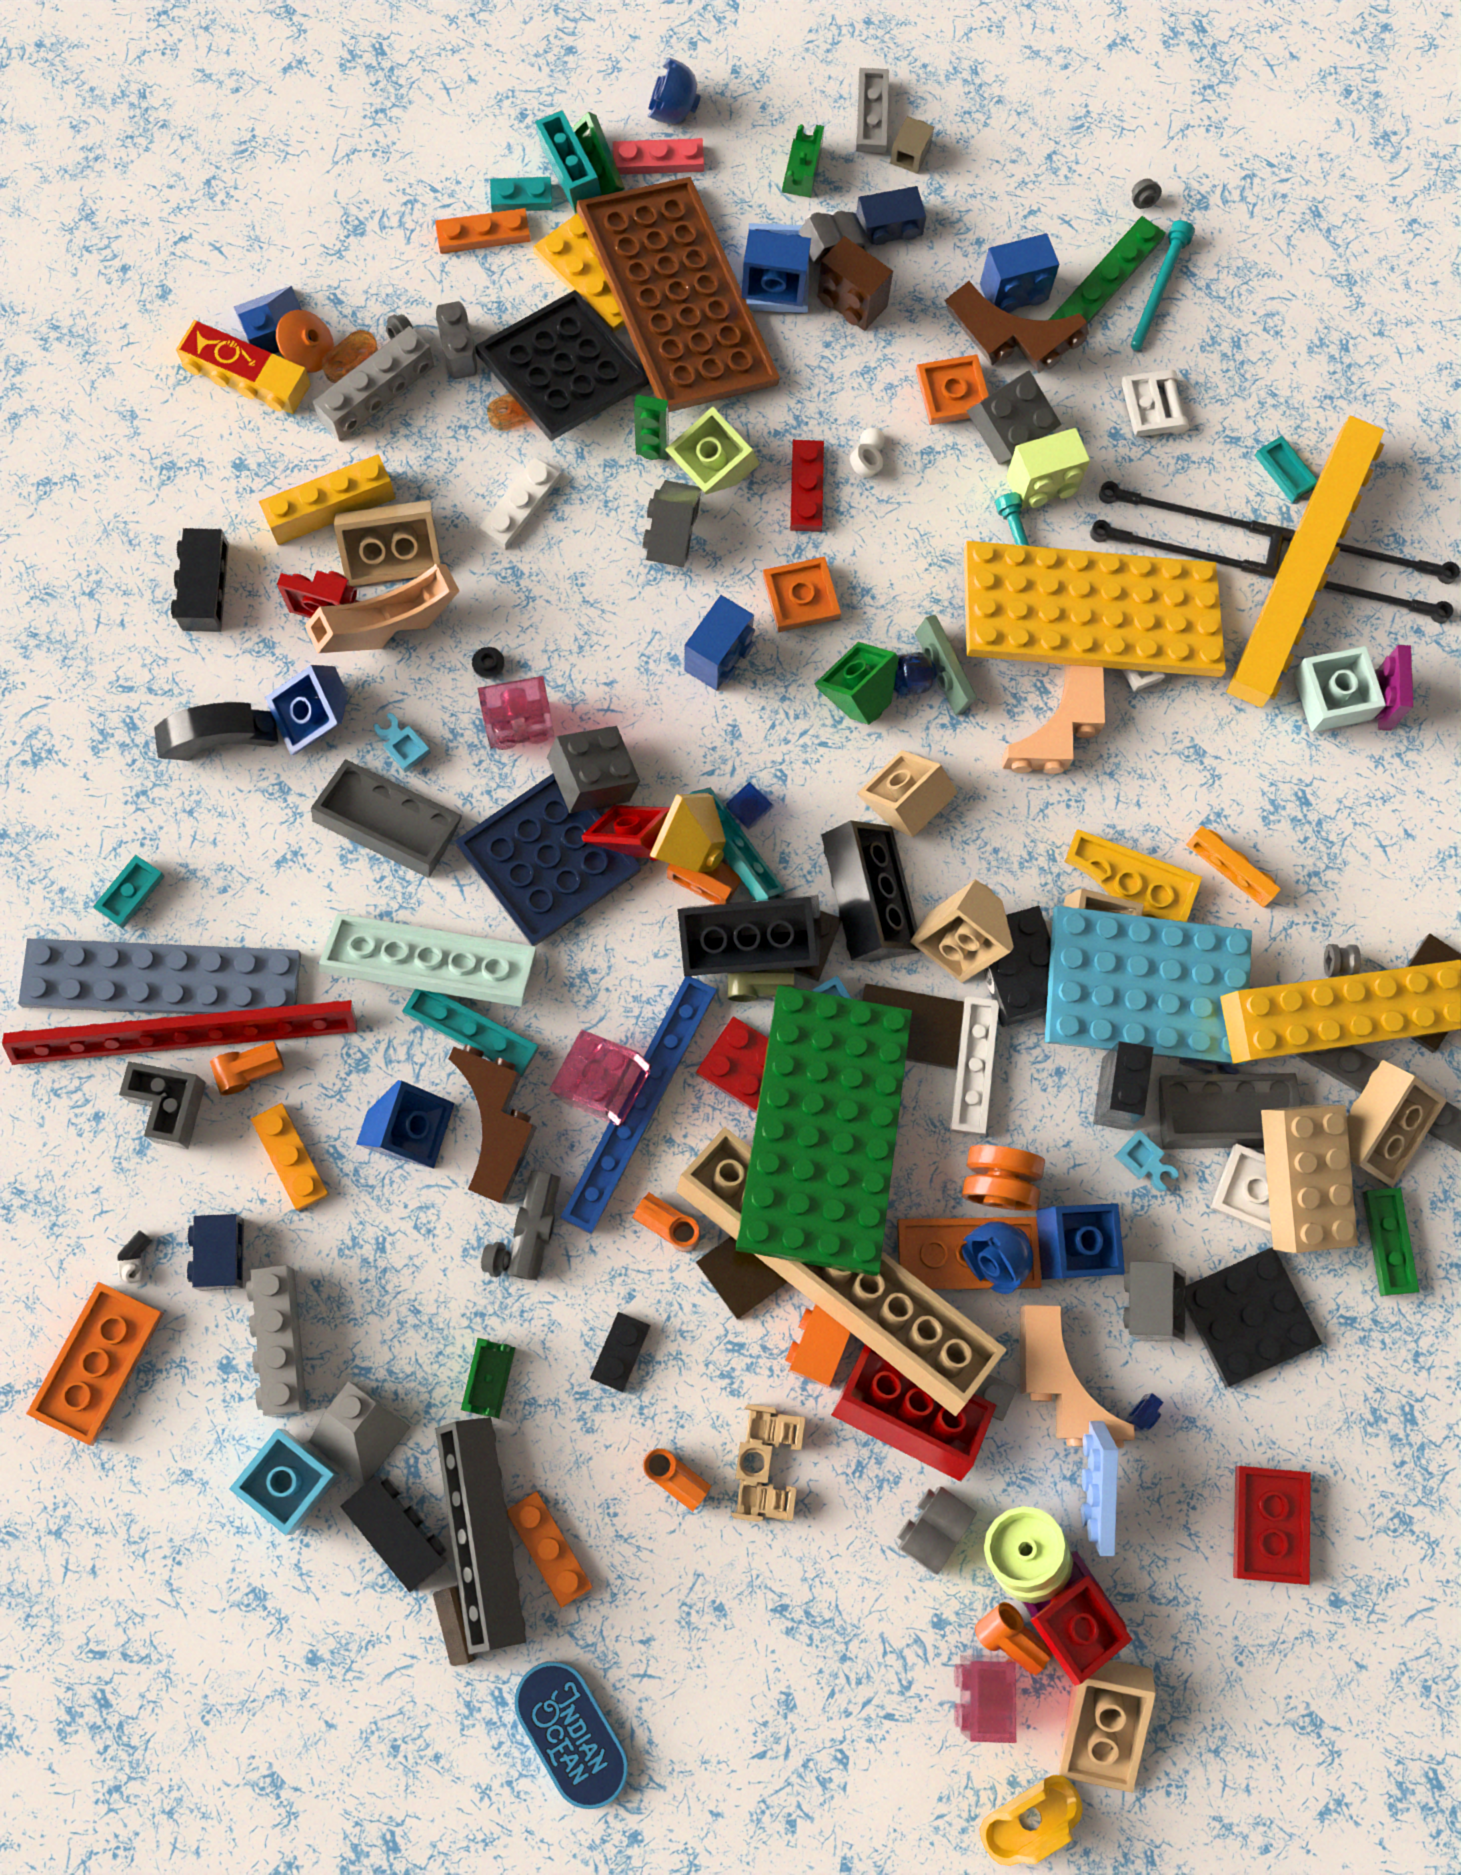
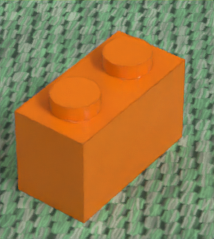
[785,1304,851,1388]

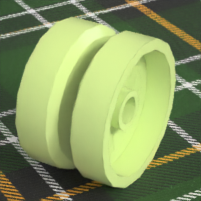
[984,1506,1073,1603]

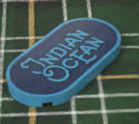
[514,1661,628,1809]

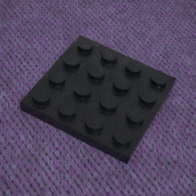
[475,290,650,441]

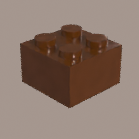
[817,236,893,331]

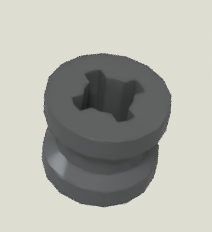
[1323,944,1361,977]

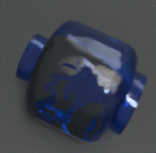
[894,652,937,697]

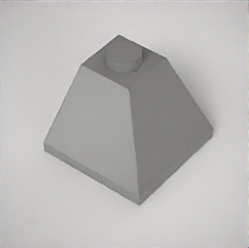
[309,1381,411,1485]

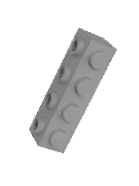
[313,326,434,442]
[246,1265,308,1417]

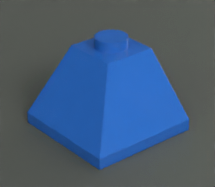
[234,286,312,354]
[265,665,348,755]
[356,1080,455,1169]

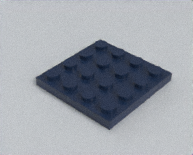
[454,773,641,946]

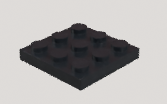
[1186,1247,1322,1388]

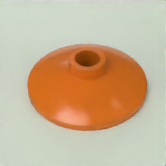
[276,310,334,373]

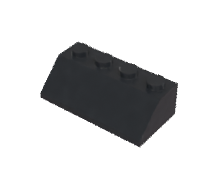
[821,820,921,962]
[677,895,822,977]

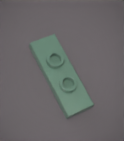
[915,615,977,716]

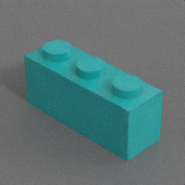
[535,110,601,213]

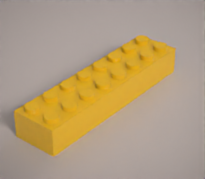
[1220,960,1461,1064]

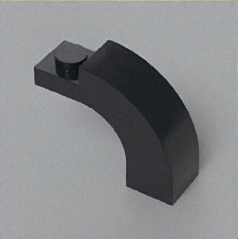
[154,702,279,761]

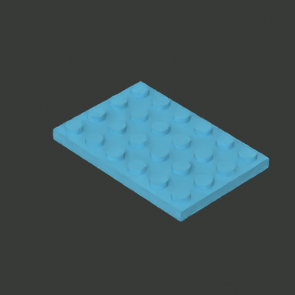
[1045,906,1252,1066]

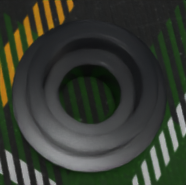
[472,647,505,679]

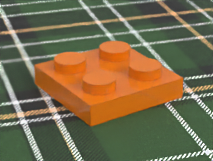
[916,354,989,425]
[763,556,841,632]

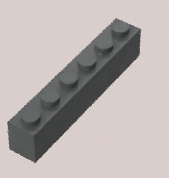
[435,1417,526,1654]

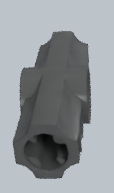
[507,1170,561,1281]

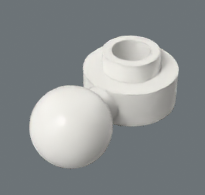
[850,428,885,478]

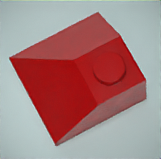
[582,805,670,861]

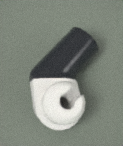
[117,1230,152,1284]

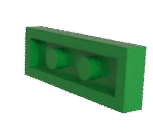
[572,112,625,196]
[634,394,669,460]
[1362,1187,1420,1296]

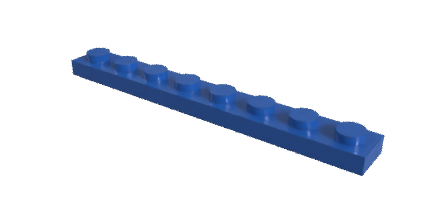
[560,976,717,1235]

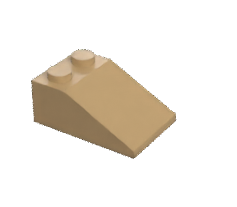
[1059,1660,1156,1793]

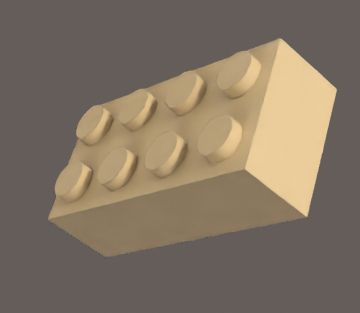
[1261,1104,1358,1253]

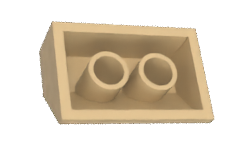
[334,500,441,586]
[910,879,1014,983]
[1347,1060,1447,1188]

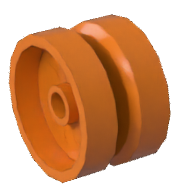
[961,1145,1045,1211]

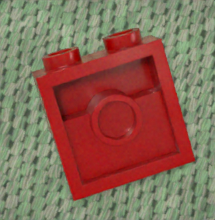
[277,570,360,618]
[1030,1575,1133,1686]

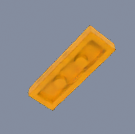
[1186,826,1281,908]
[250,1102,330,1212]

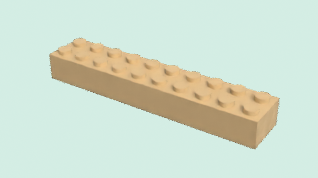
[676,1127,1007,1416]

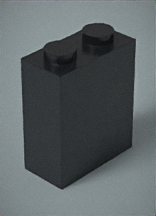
[1093,1041,1154,1130]

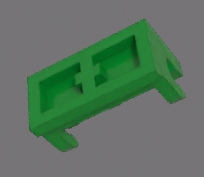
[782,124,824,198]
[461,1338,516,1419]

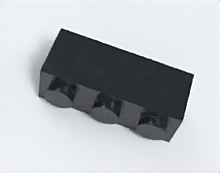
[171,528,229,632]
[340,1476,448,1593]

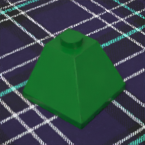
[814,641,899,725]

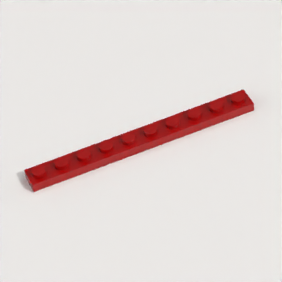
[2,1000,357,1065]

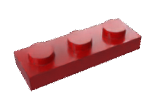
[790,439,824,532]

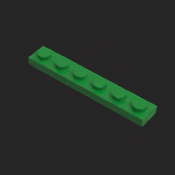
[1049,216,1166,324]

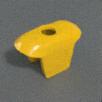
[979,1775,1083,1866]

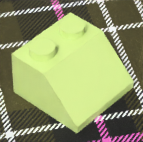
[665,407,760,495]

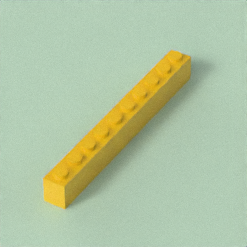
[1226,415,1385,708]

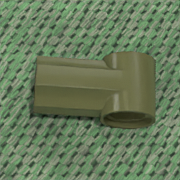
[727,968,794,1002]

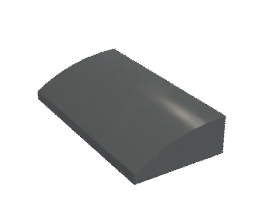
[311,759,462,878]
[1159,1073,1301,1149]

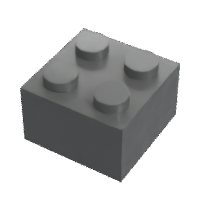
[966,370,1062,464]
[547,726,640,813]
[1123,1262,1186,1343]

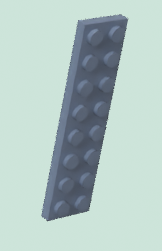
[18,938,301,1015]

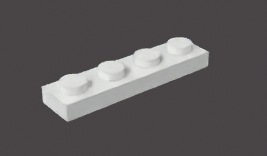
[950,996,999,1136]

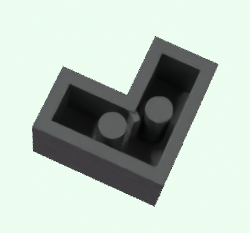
[642,480,702,568]
[119,1061,206,1149]

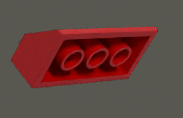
[831,1344,997,1482]

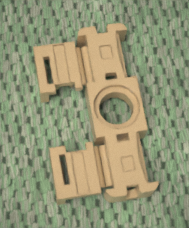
[731,1404,806,1522]

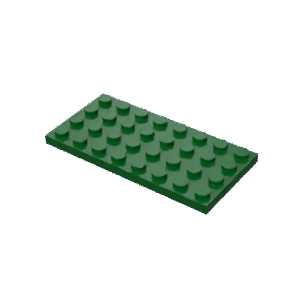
[735,985,912,1277]

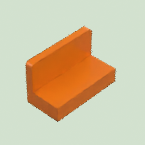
[667,862,742,904]

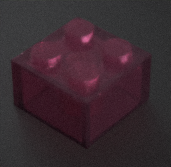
[477,676,555,750]
[549,1029,652,1128]
[954,1655,1017,1743]

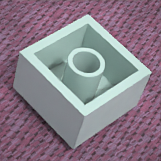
[1293,646,1386,733]

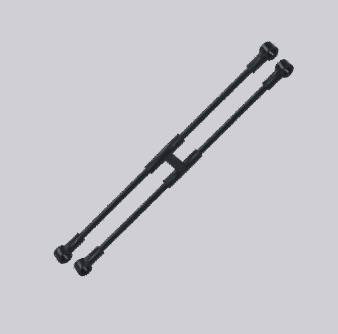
[1090,481,1460,624]

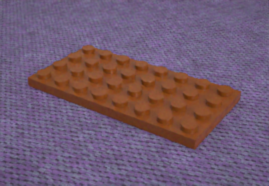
[576,176,780,412]

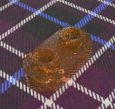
[322,330,378,383]
[487,393,532,431]

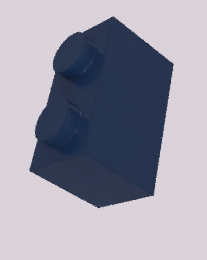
[856,186,926,245]
[187,1214,244,1291]

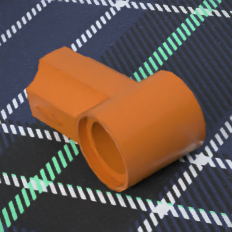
[210,1041,285,1096]
[632,1192,701,1252]
[642,1448,712,1512]
[975,1602,1052,1676]

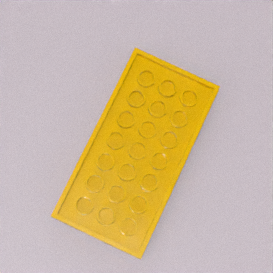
[964,541,1226,677]

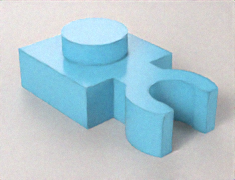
[373,712,431,773]
[1114,1130,1179,1193]

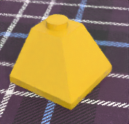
[650,793,726,873]

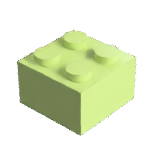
[1006,427,1090,509]

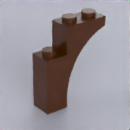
[945,280,1089,373]
[448,1044,537,1204]

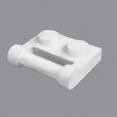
[1121,370,1190,437]

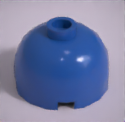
[648,57,701,124]
[962,1221,1034,1295]

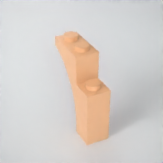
[305,564,460,653]
[1002,664,1105,774]
[1020,1305,1135,1448]

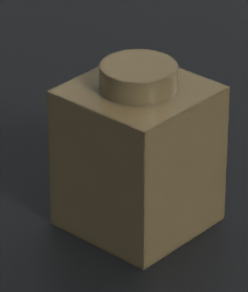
[890,116,934,174]

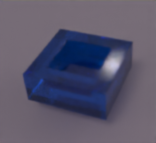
[726,782,773,830]
[1124,1393,1164,1432]

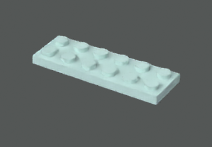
[319,913,536,1007]

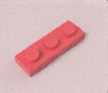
[613,138,704,175]

